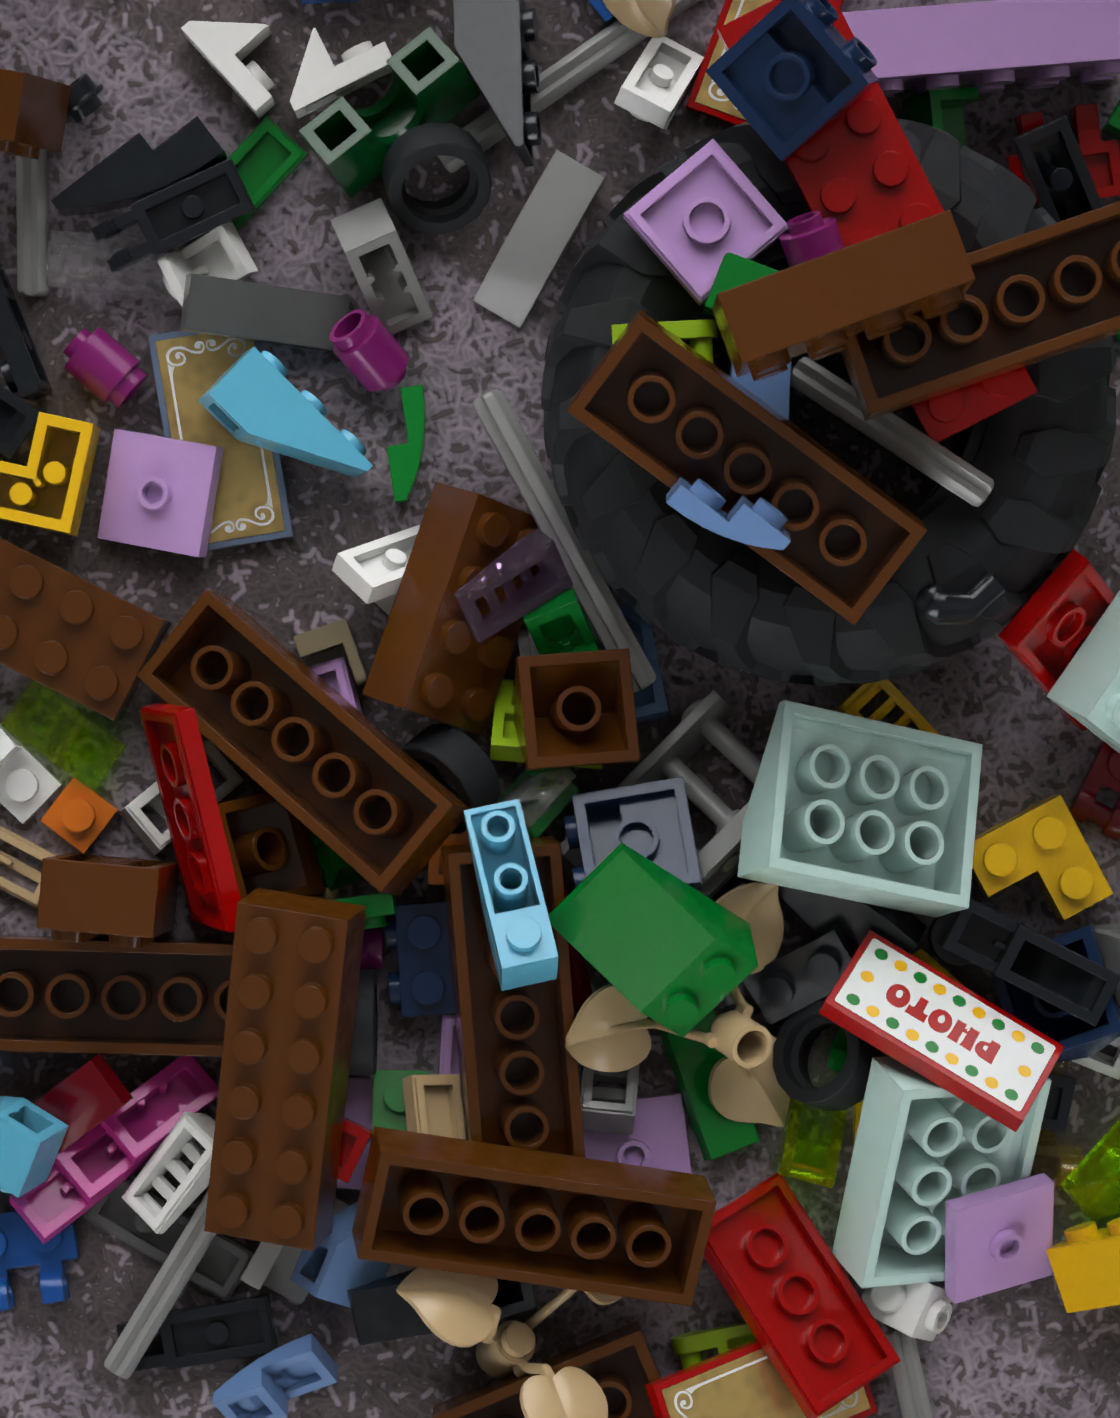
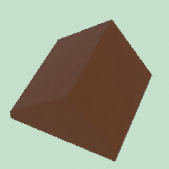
[514,648,640,770]
[218,792,325,899]

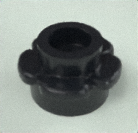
[67,73,103,123]

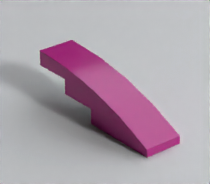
[10,1056,219,1244]

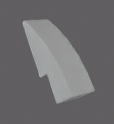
[473,149,605,329]

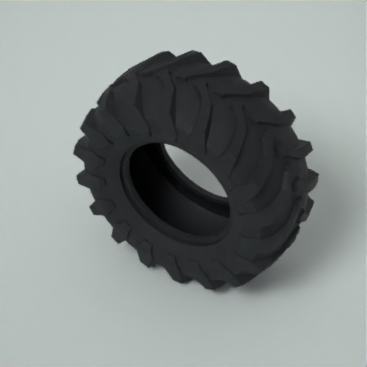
[541,119,1116,686]

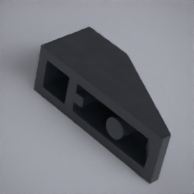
[1013,115,1103,222]

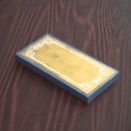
[148,330,294,552]

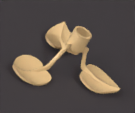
[565,881,790,1127]
[396,1267,622,1418]

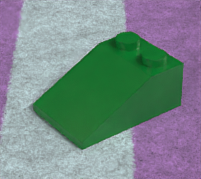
[548,842,758,1038]

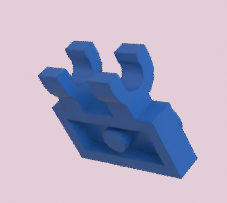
[0,1211,80,1311]

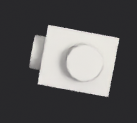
[157,222,258,307]
[861,1282,952,1341]

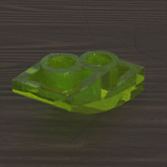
[0,679,126,791]

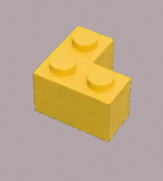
[0,412,101,537]
[972,794,1114,920]
[1046,1217,1120,1313]

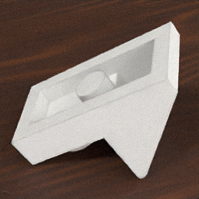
[181,21,275,119]
[290,28,392,119]
[614,36,704,130]
[332,525,420,615]
[0,723,63,824]

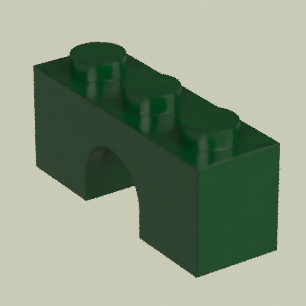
[299,26,481,198]

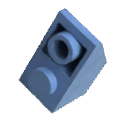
[290,1201,390,1308]

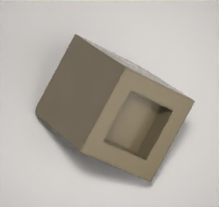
[293,618,368,687]

